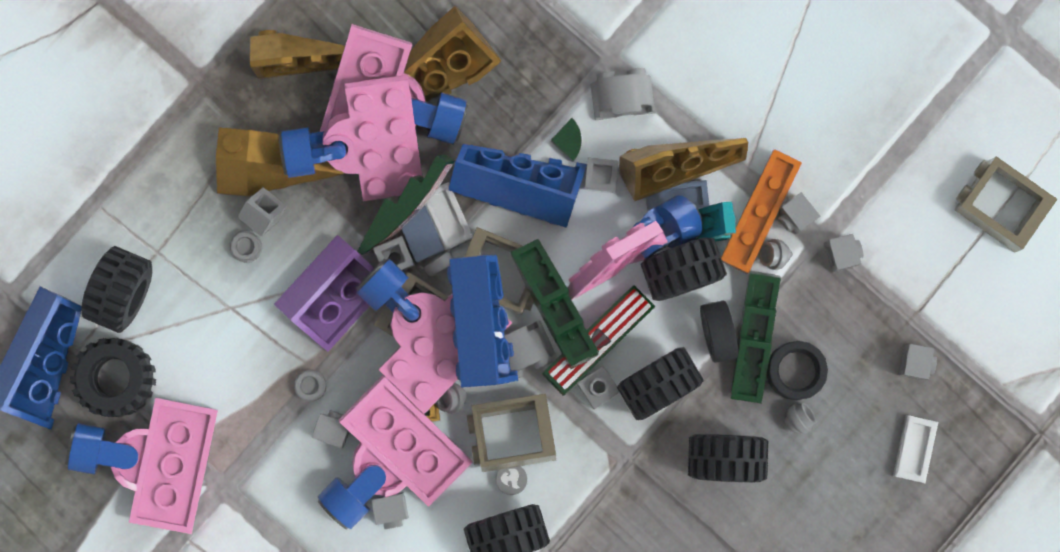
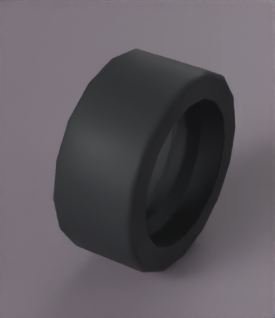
[700,300,738,363]
[767,341,828,401]

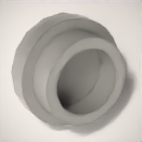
[759,239,792,270]
[436,383,467,414]
[783,402,817,434]

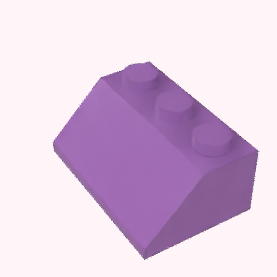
[274,235,374,352]

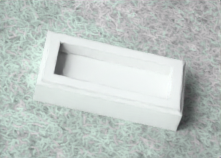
[425,182,473,251]
[893,415,938,483]

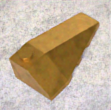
[404,6,501,102]
[250,30,345,79]
[216,127,344,197]
[619,138,749,202]

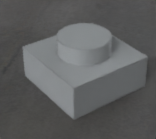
[584,157,619,193]

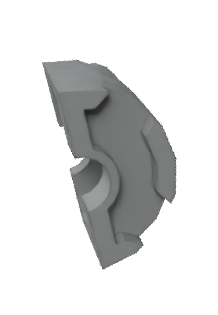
[590,68,656,120]
[505,321,556,378]

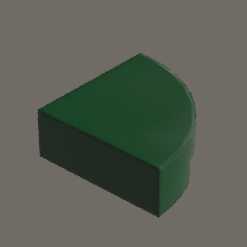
[551,118,582,162]

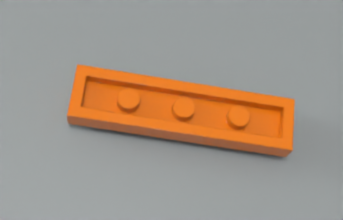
[721,149,802,274]

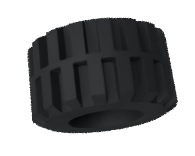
[640,237,727,301]
[82,246,152,333]
[70,338,156,417]
[617,347,704,420]
[688,434,769,483]
[463,504,550,552]

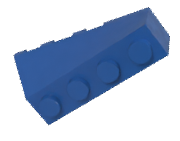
[448,144,587,228]
[447,255,519,388]
[0,286,82,430]

